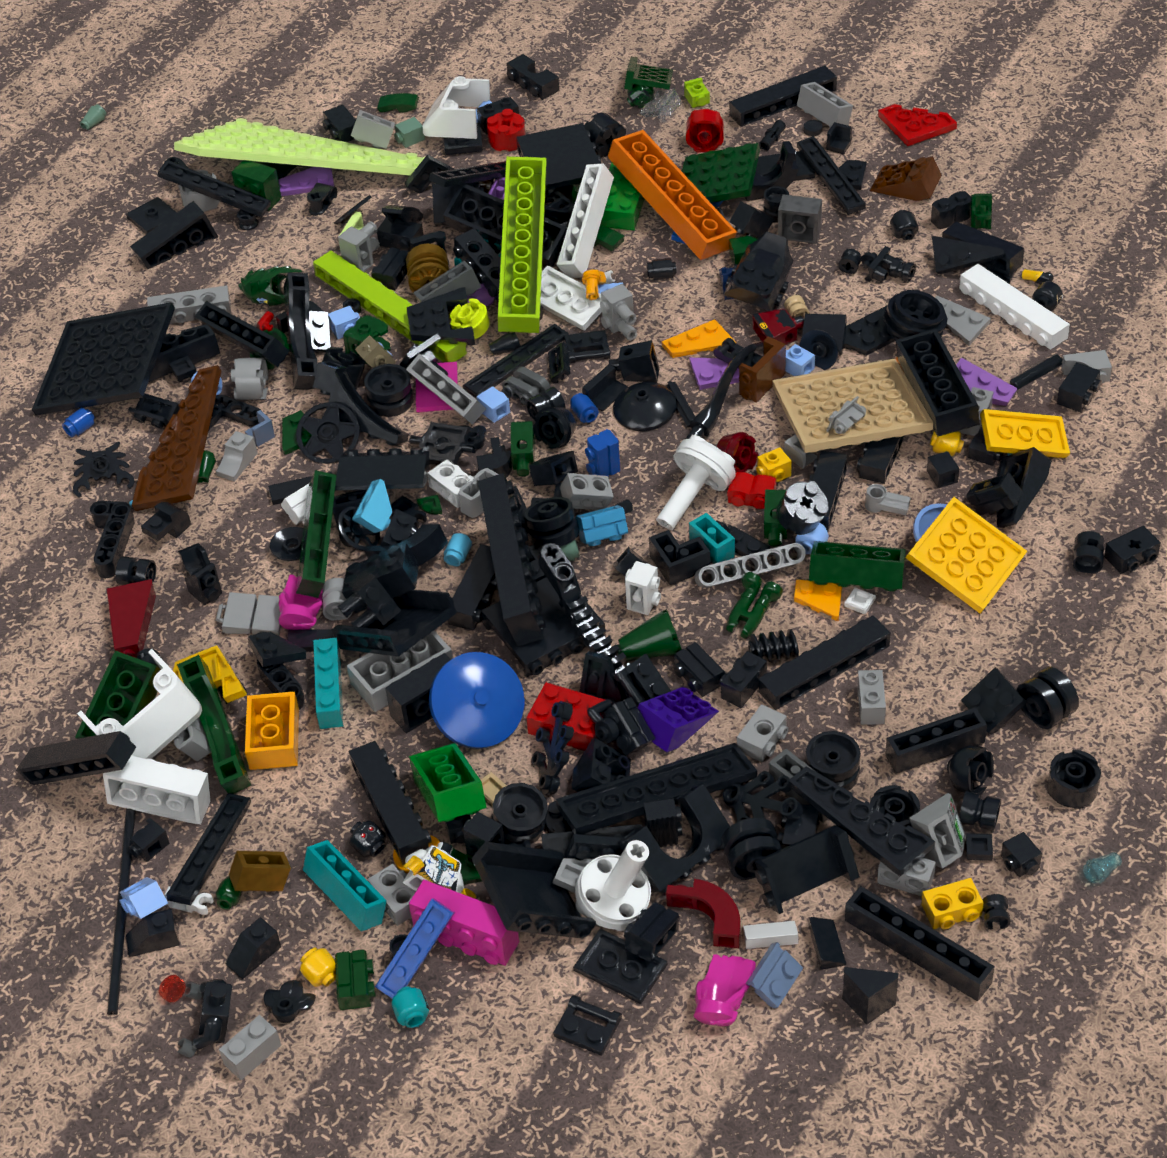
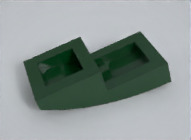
[377,93,419,113]
[594,226,625,252]

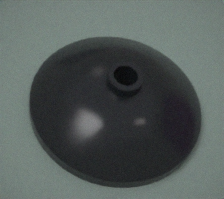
[613,382,677,431]

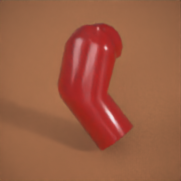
[257,311,274,331]

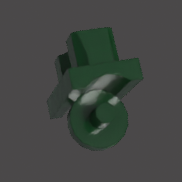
[970,193,992,229]

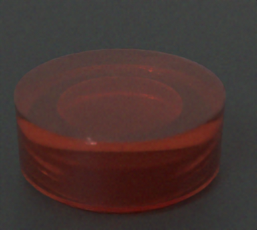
[159,975,186,1003]

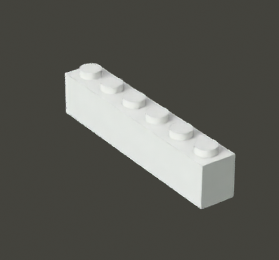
[557,163,614,278]
[959,264,1070,350]

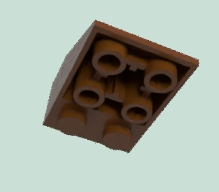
[870,156,942,201]

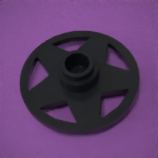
[296,402,360,464]

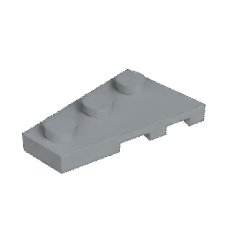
[935,296,991,346]

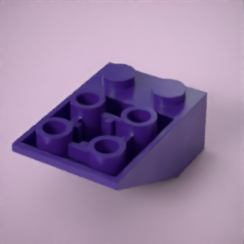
[638,687,719,752]

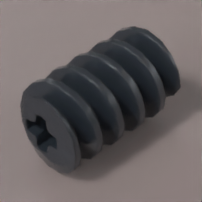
[748,629,799,662]

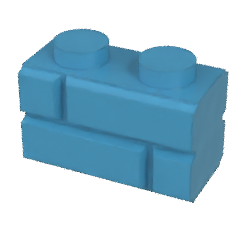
[575,505,628,546]

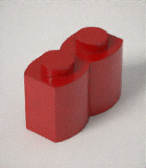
[727,472,776,509]

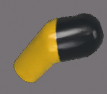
[1022,269,1054,284]

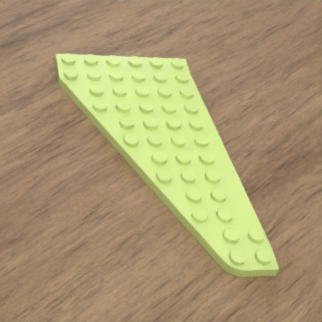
[174,118,425,175]

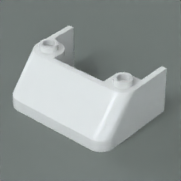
[422,76,490,139]
[77,649,202,759]

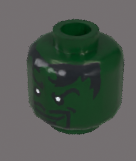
[627,84,655,108]

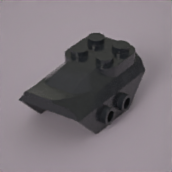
[724,232,794,311]

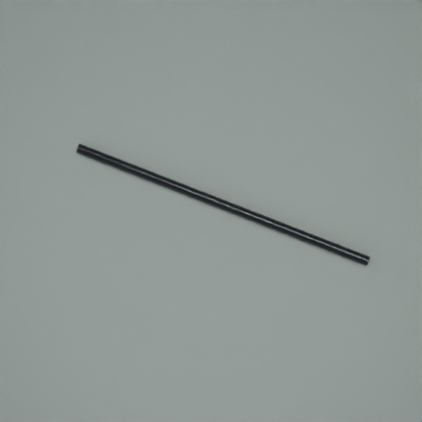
[107,808,136,1015]

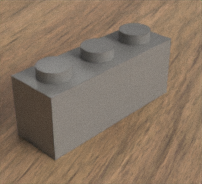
[797,82,853,128]

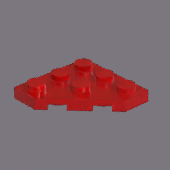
[878,104,957,147]

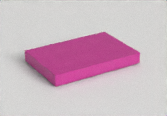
[416,361,458,412]

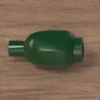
[216,876,243,910]

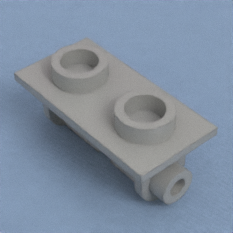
[826,396,866,434]

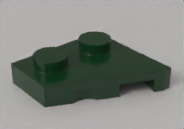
[282,410,312,455]

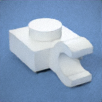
[165,887,213,915]

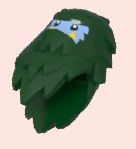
[238,266,302,306]

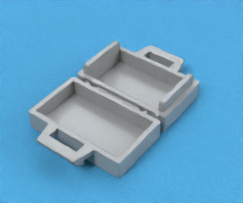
[215,592,282,636]

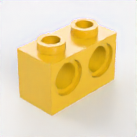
[921,878,983,929]

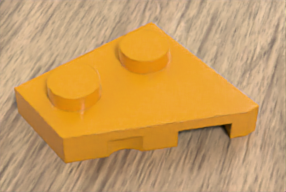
[794,579,842,621]

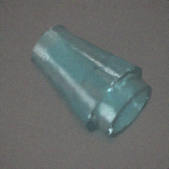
[1083,852,1122,883]

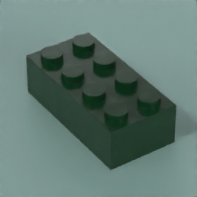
[809,541,906,591]
[75,651,161,739]

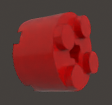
[487,109,526,151]
[686,109,724,153]

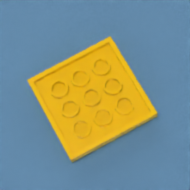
[905,497,1027,613]

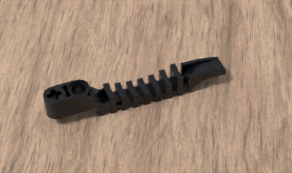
[538,543,647,701]

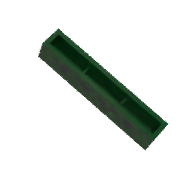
[296,470,336,598]

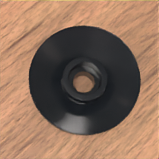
[799,329,839,370]
[270,527,304,561]

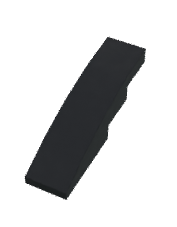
[382,205,424,225]

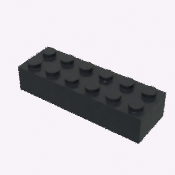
[443,184,567,268]
[895,329,980,437]

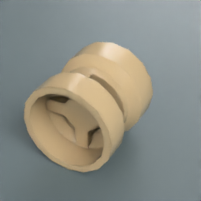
[784,295,810,319]

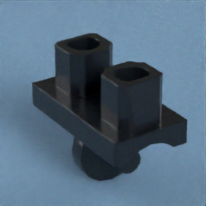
[861,246,895,283]

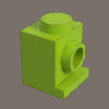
[684,78,710,108]

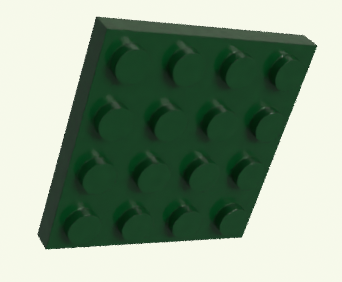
[682,143,760,203]

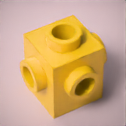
[756,447,792,482]

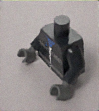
[177,979,232,1058]

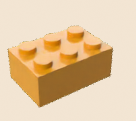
[245,692,299,770]

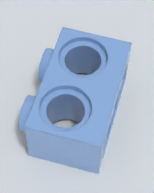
[119,877,168,919]

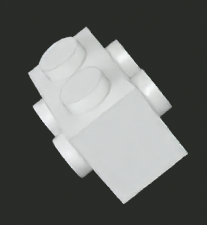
[625,561,661,615]

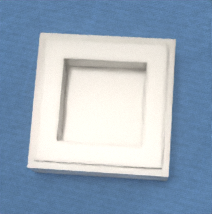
[844,588,876,614]

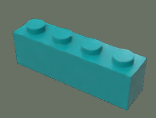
[313,638,344,729]
[303,840,387,932]

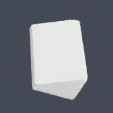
[743,921,798,949]

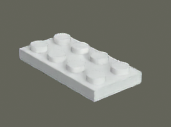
[541,265,602,331]

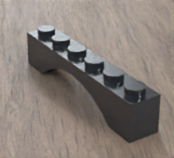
[284,272,318,390]

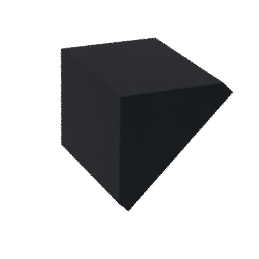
[842,967,899,1025]

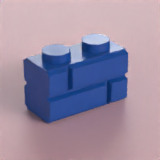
[585,429,620,477]

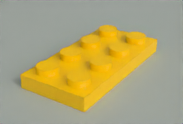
[980,409,1070,458]

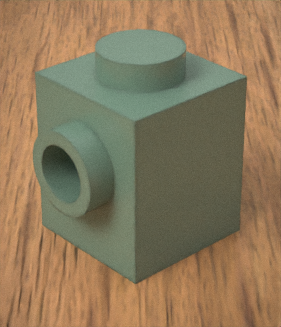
[394,117,425,148]

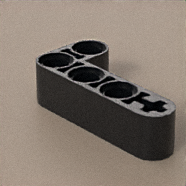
[90,501,135,579]

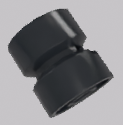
[764,186,789,223]
[526,387,566,422]
[1073,531,1105,574]
[115,556,156,585]
[959,791,1001,831]

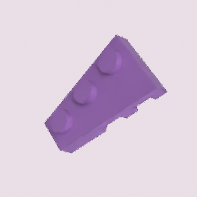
[689,357,739,390]

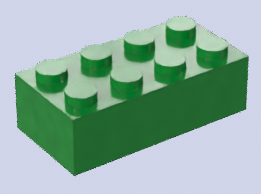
[600,163,645,231]
[409,743,487,822]

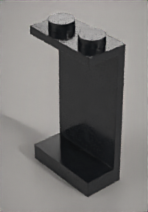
[755,825,860,914]

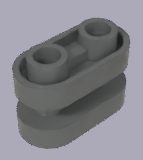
[502,366,550,406]

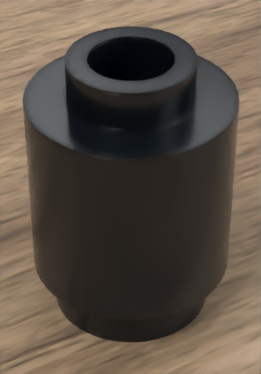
[647,258,677,280]

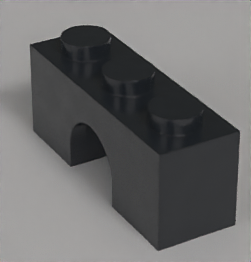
[506,54,560,100]

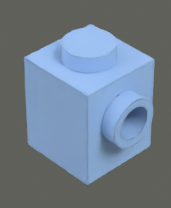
[328,306,360,339]
[786,344,815,376]
[476,386,510,423]

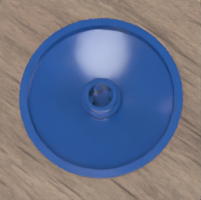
[429,652,525,749]

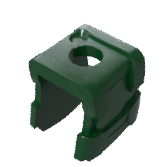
[343,315,391,365]

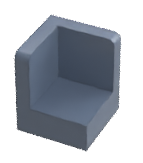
[245,410,275,447]

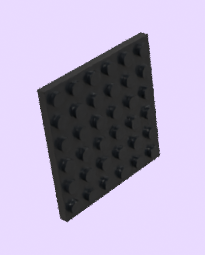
[32,302,175,415]

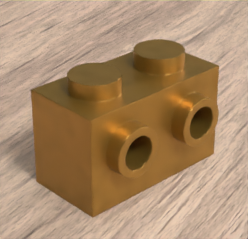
[229,851,291,892]

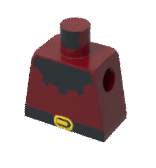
[753,309,804,345]

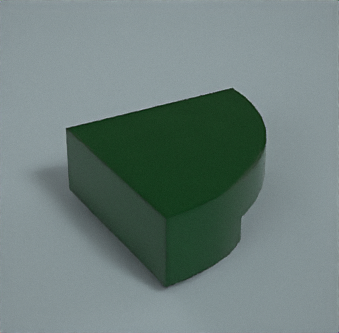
[416,495,443,514]

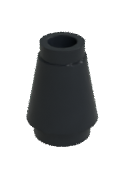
[489,332,521,356]

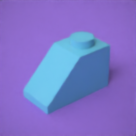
[352,479,392,533]

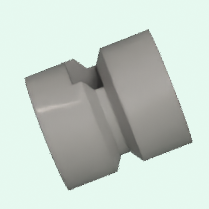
[322,578,352,621]

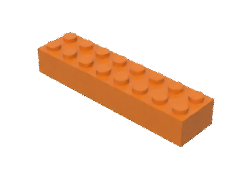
[608,130,737,260]

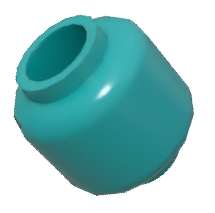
[391,986,429,1028]

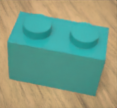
[689,513,735,564]

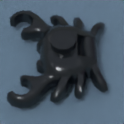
[73,442,135,498]

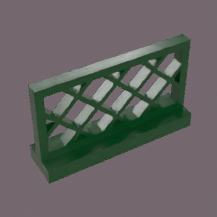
[624,56,673,90]

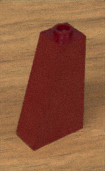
[107,579,156,658]

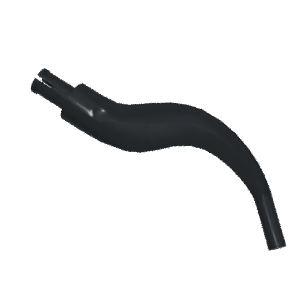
[685,342,763,439]

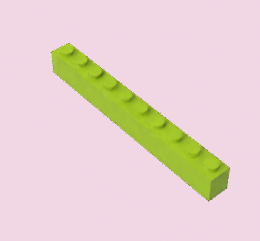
[313,251,467,362]

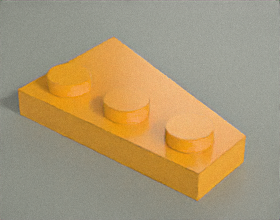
[662,319,736,358]

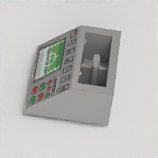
[909,793,966,869]

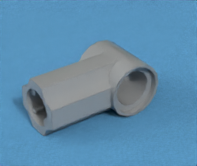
[865,484,911,516]

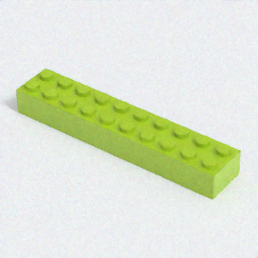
[498,156,546,333]

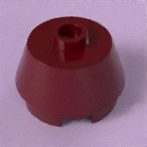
[716,432,758,472]

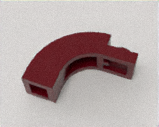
[666,879,741,949]

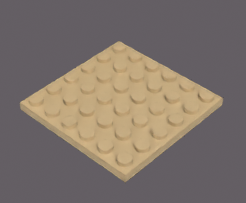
[772,359,933,453]

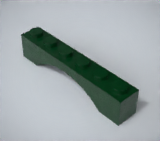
[177,655,252,794]

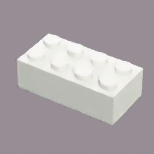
[103,755,210,825]

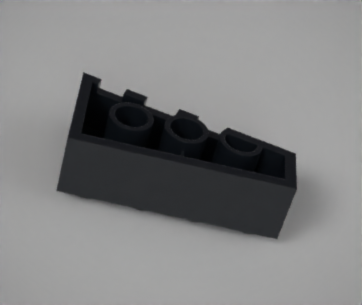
[130,201,218,269]
[149,324,221,382]

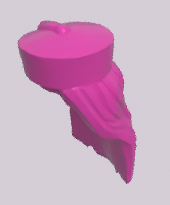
[279,575,323,630]
[693,954,756,1026]

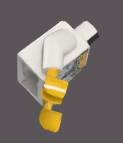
[403,842,476,899]

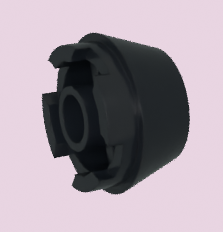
[533,407,576,449]

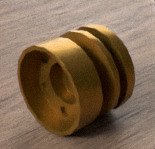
[406,243,449,292]

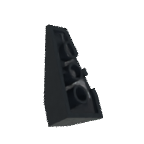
[997,447,1052,528]

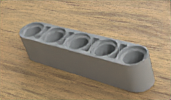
[694,543,806,588]

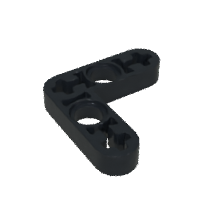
[208,395,262,431]

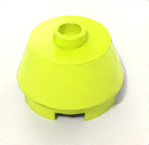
[450,299,490,339]

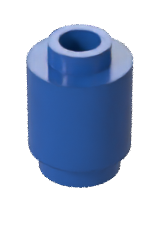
[570,393,599,423]
[62,408,95,438]

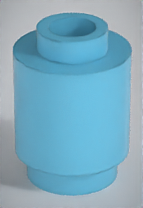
[444,533,472,567]

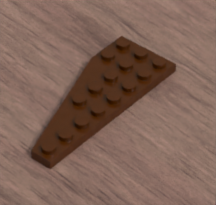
[132,365,222,511]

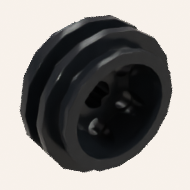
[883,290,948,340]

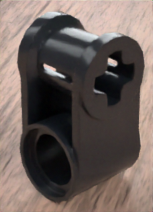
[307,183,338,216]

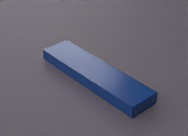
[375,898,455,999]

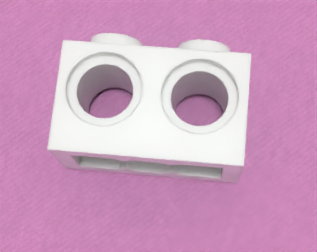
[427,460,474,508]

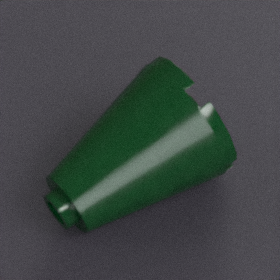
[617,609,682,661]

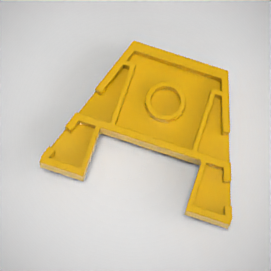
[173,645,247,703]

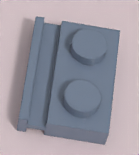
[746,942,803,1008]

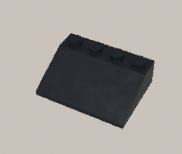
[335,448,430,491]

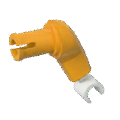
[582,269,615,300]

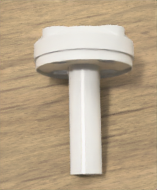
[656,435,736,531]
[575,840,651,931]

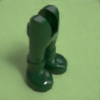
[726,572,783,639]

